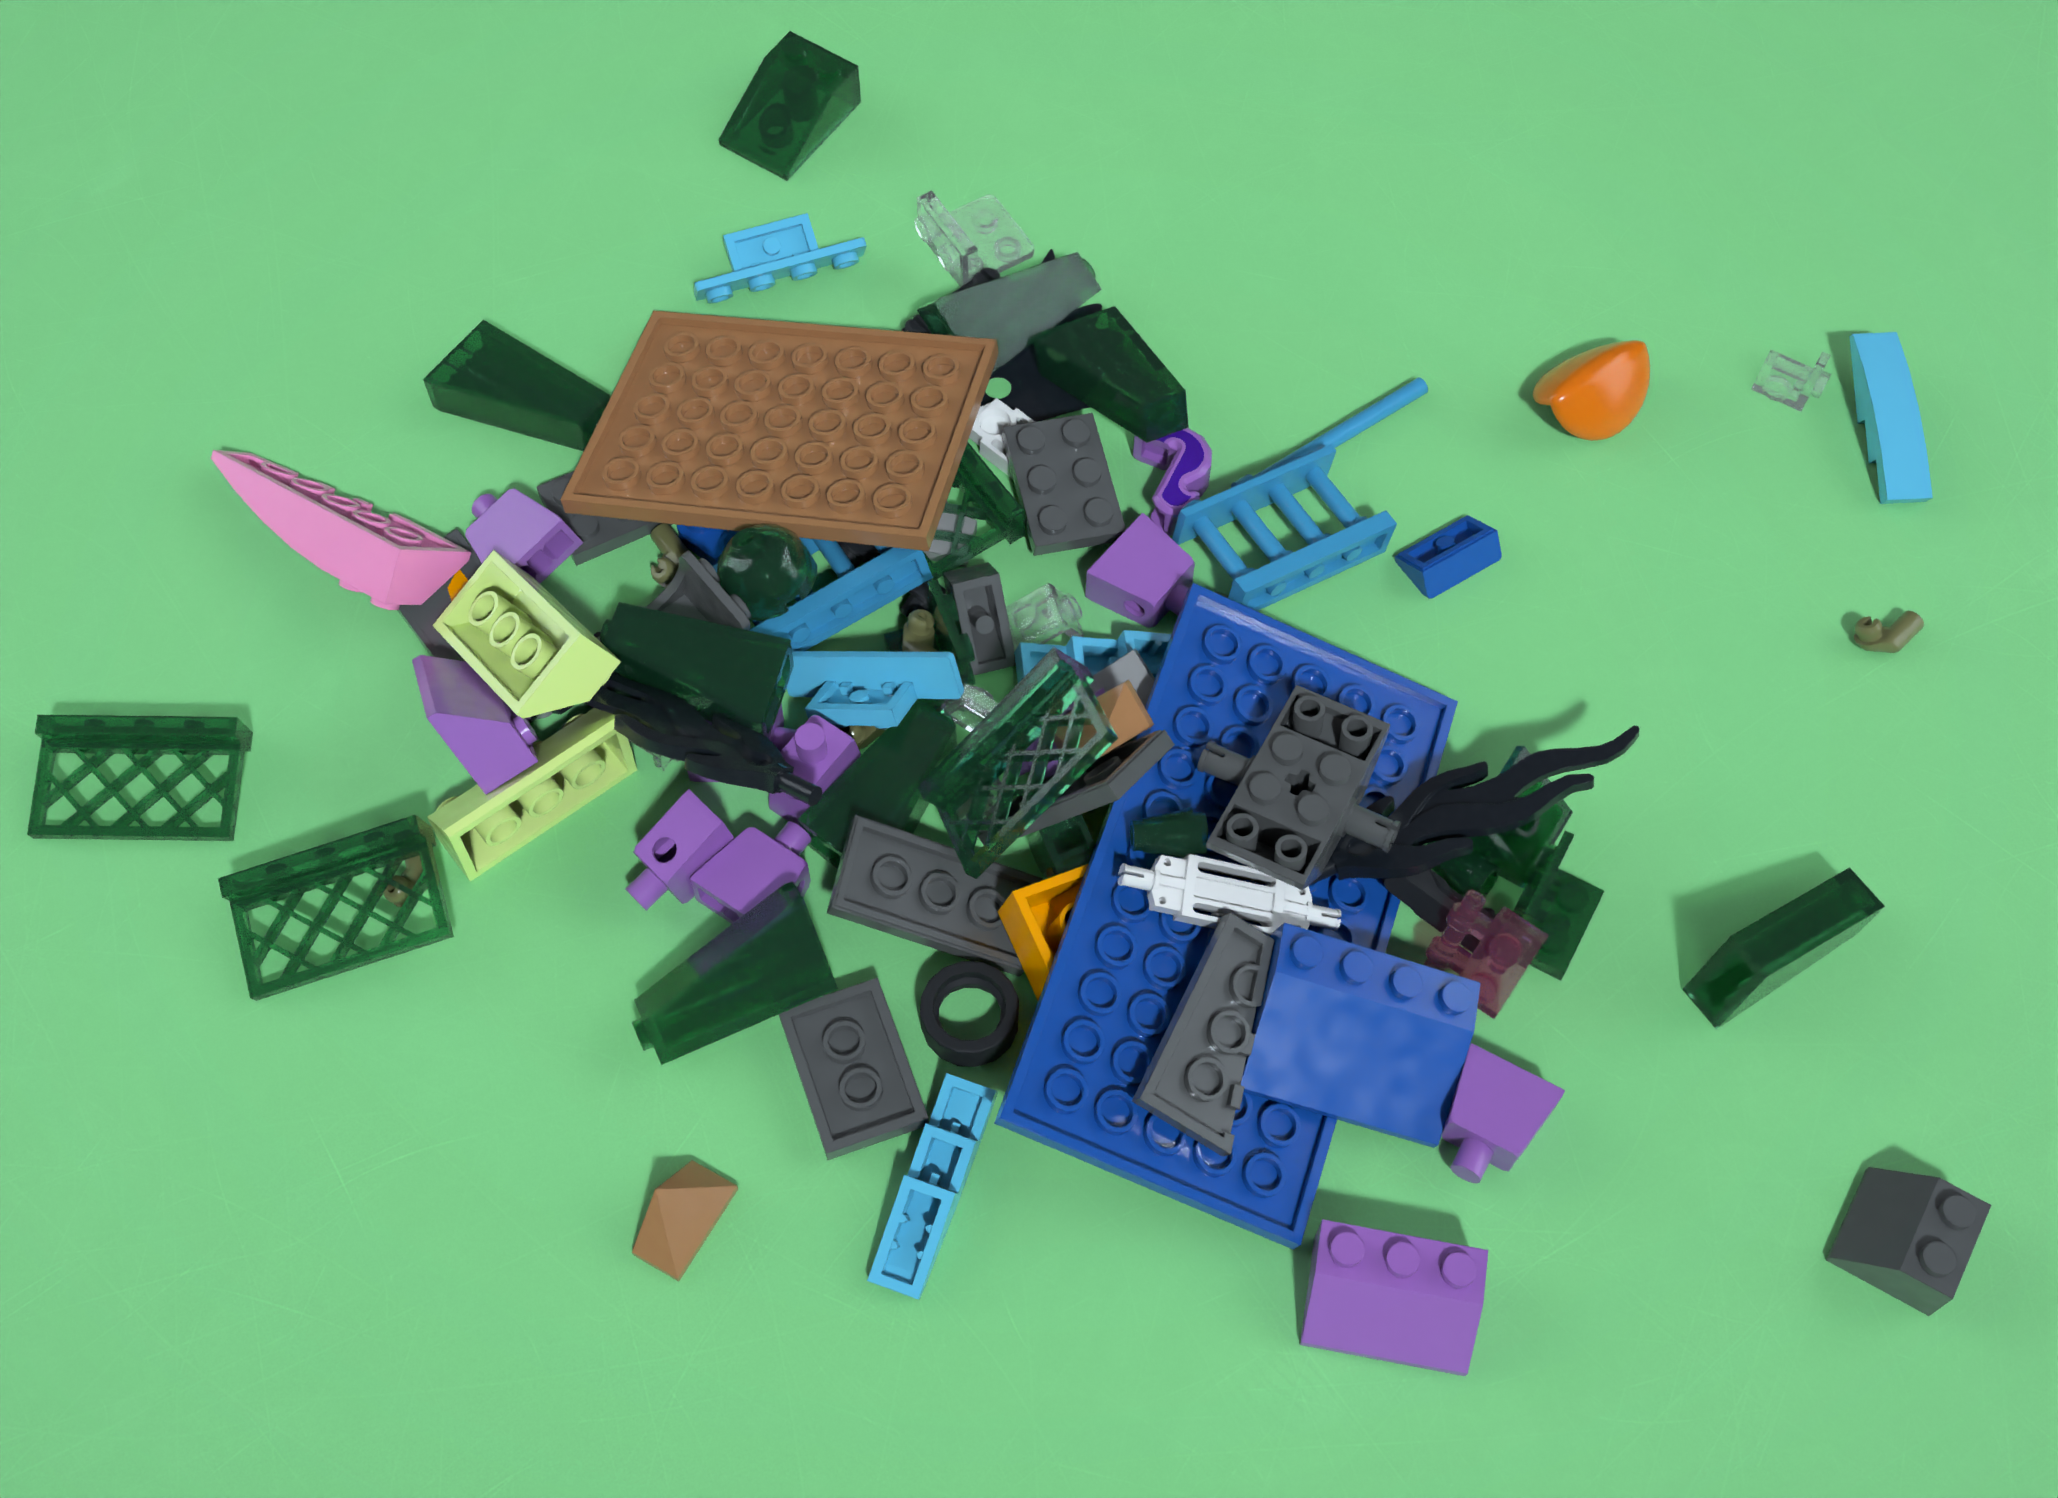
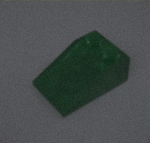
[718,31,861,181]

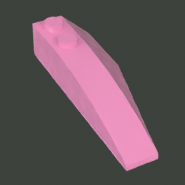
[211,450,471,610]

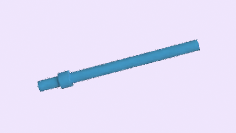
[1231,377,1428,488]

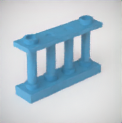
[1172,444,1397,611]
[713,534,933,673]

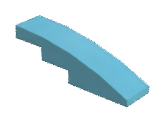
[1849,332,1933,504]
[1014,630,1171,695]
[867,1073,998,1300]

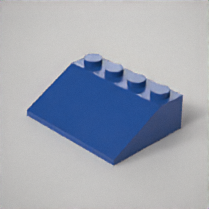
[1241,923,1481,1148]

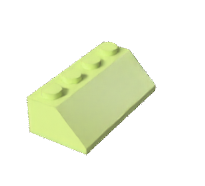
[432,550,621,719]
[427,708,637,882]

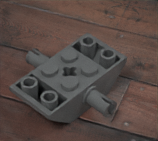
[1197,685,1401,890]

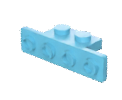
[694,213,867,303]
[777,651,964,729]

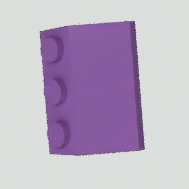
[412,655,538,795]
[1300,1219,1488,1376]

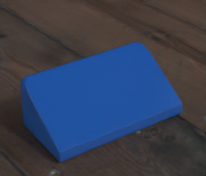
[1394,515,1502,599]

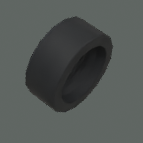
[920,961,1019,1067]

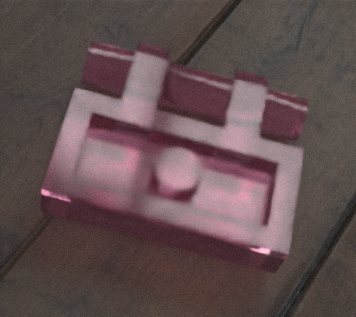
[1423,890,1549,1019]

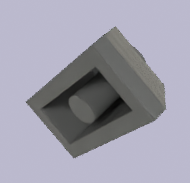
[943,562,1016,676]

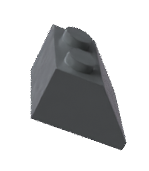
[1826,1167,1991,1316]

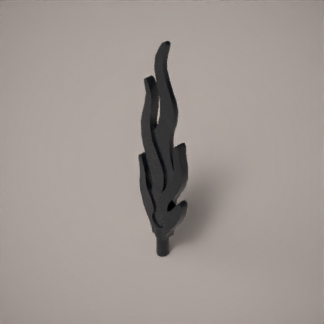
[584,671,822,806]
[1310,725,1639,885]

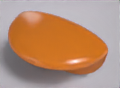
[1533,340,1650,441]

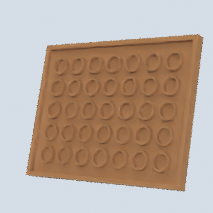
[560,311,999,551]

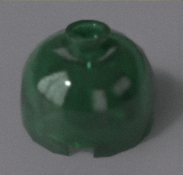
[717,524,817,621]

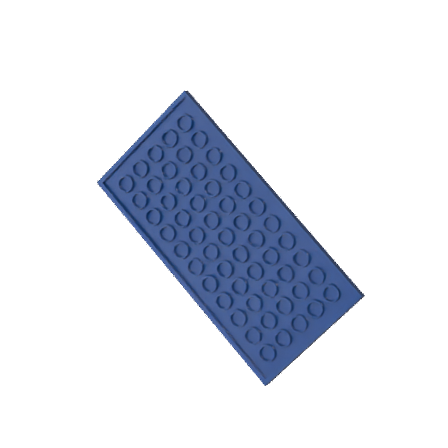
[994,583,1458,1249]

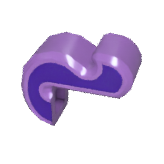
[1133,421,1212,536]

